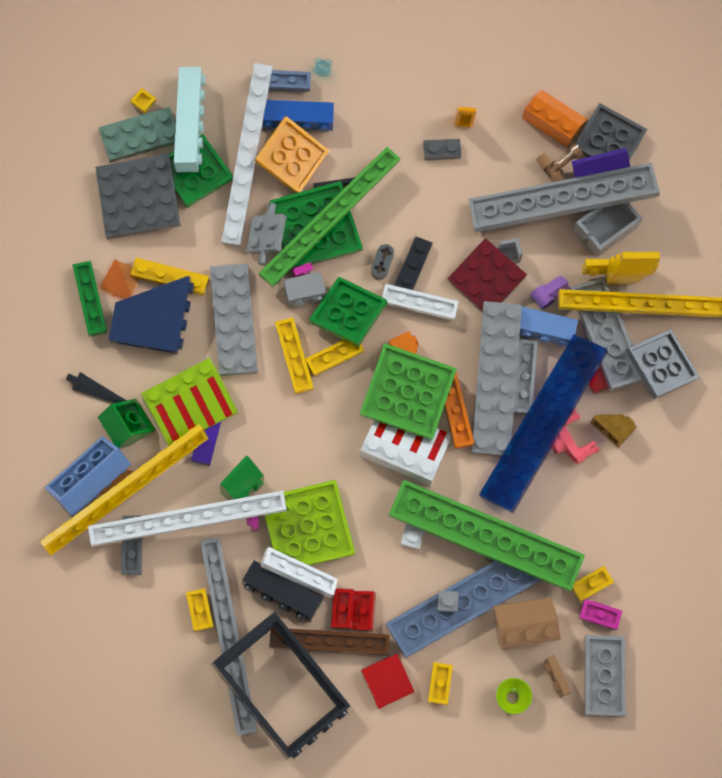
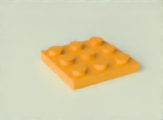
[254,116,329,193]

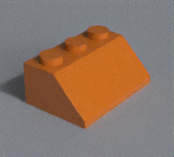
[522,90,588,148]

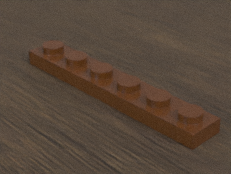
[269,628,390,656]

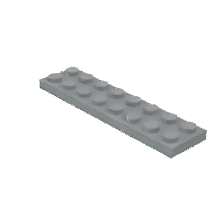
[471,301,522,456]

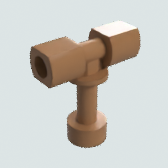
[536,144,584,182]

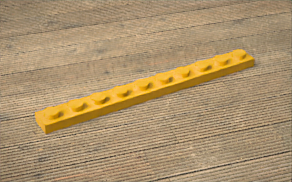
[558,289,722,318]
[40,424,208,556]

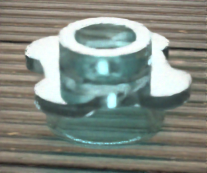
[313,57,333,76]

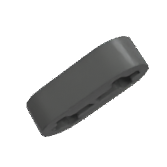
[371,244,394,280]

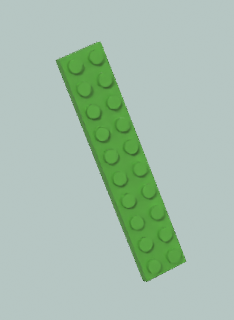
[389,480,585,592]

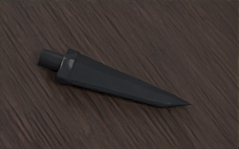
[66,372,127,403]

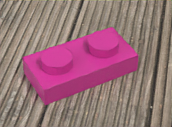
[579,599,623,631]

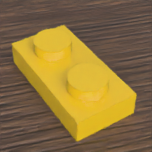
[572,566,614,602]
[186,588,213,632]
[427,662,453,706]

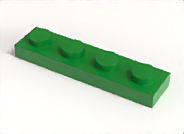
[72,260,107,337]

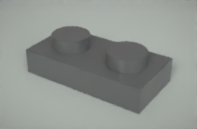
[423,139,462,160]

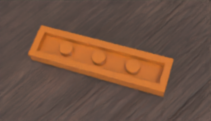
[444,372,474,449]

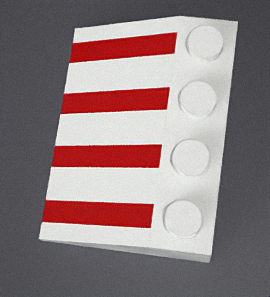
[359,421,452,486]

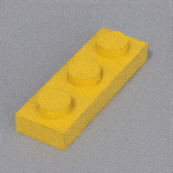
[305,340,365,377]

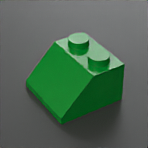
[98,399,155,449]
[220,455,264,500]

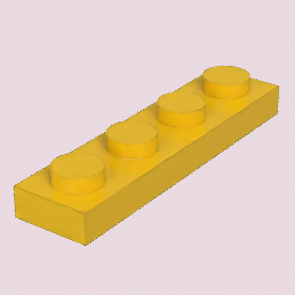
[130,257,209,296]
[275,317,314,394]

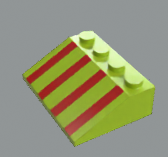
[141,358,238,446]

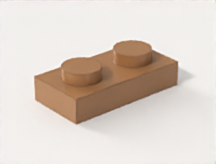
[544,655,571,698]

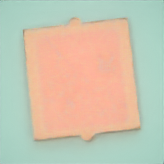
[100,259,140,299]

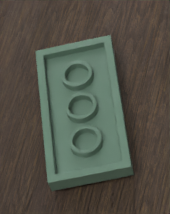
[98,107,176,163]

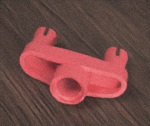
[549,408,599,464]

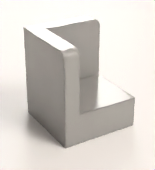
[498,238,523,264]

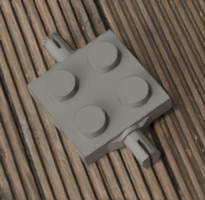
[246,203,287,266]

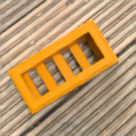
[454,107,477,127]

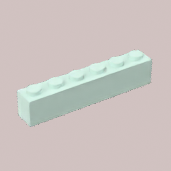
[174,67,206,172]

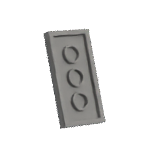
[585,635,626,717]

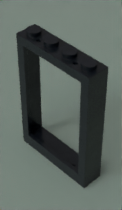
[211,612,350,759]

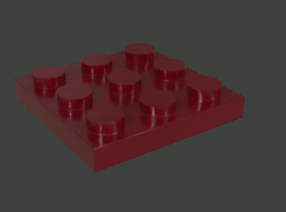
[447,238,527,311]

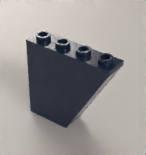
[108,276,194,354]

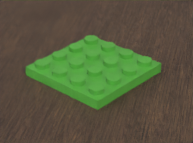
[359,343,457,440]

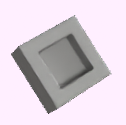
[437,591,459,613]

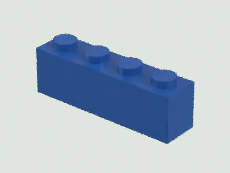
[262,100,334,132]

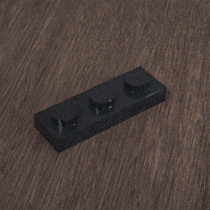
[394,236,433,290]

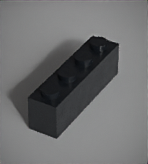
[242,560,323,622]

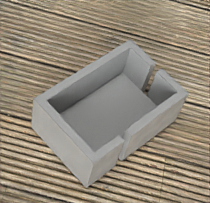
[573,202,643,258]

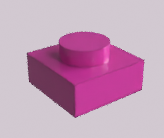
[291,262,313,278]
[246,517,259,531]

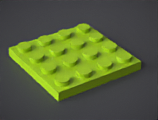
[264,479,355,566]

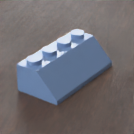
[44,436,131,517]

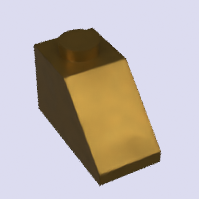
[590,414,637,448]

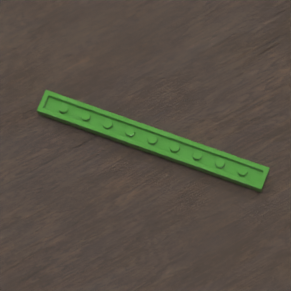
[259,147,401,288]

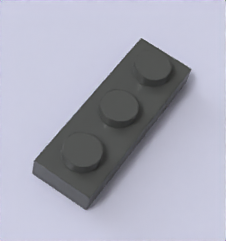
[121,515,143,575]

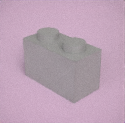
[283,272,326,308]

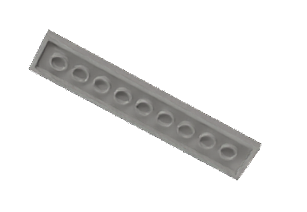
[468,163,660,233]

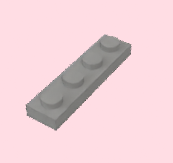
[513,339,538,415]

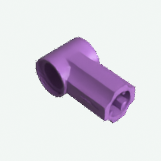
[530,275,570,310]

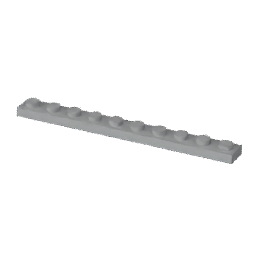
[200,538,257,736]

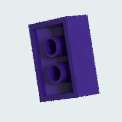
[572,147,631,178]

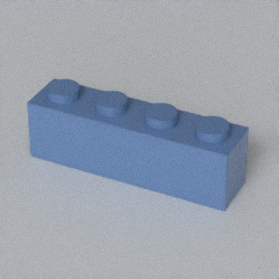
[520,307,578,347]

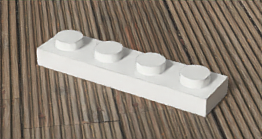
[382,284,459,321]
[261,547,338,598]

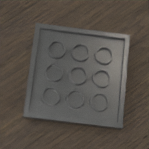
[95,153,181,240]

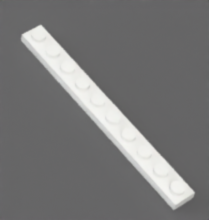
[222,63,273,246]
[88,491,287,547]

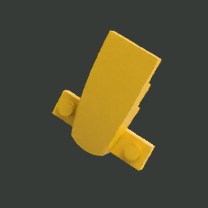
[581,252,660,285]

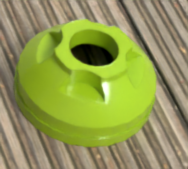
[496,678,532,715]

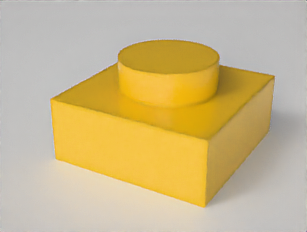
[130,88,157,114]

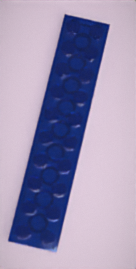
[479,334,608,514]

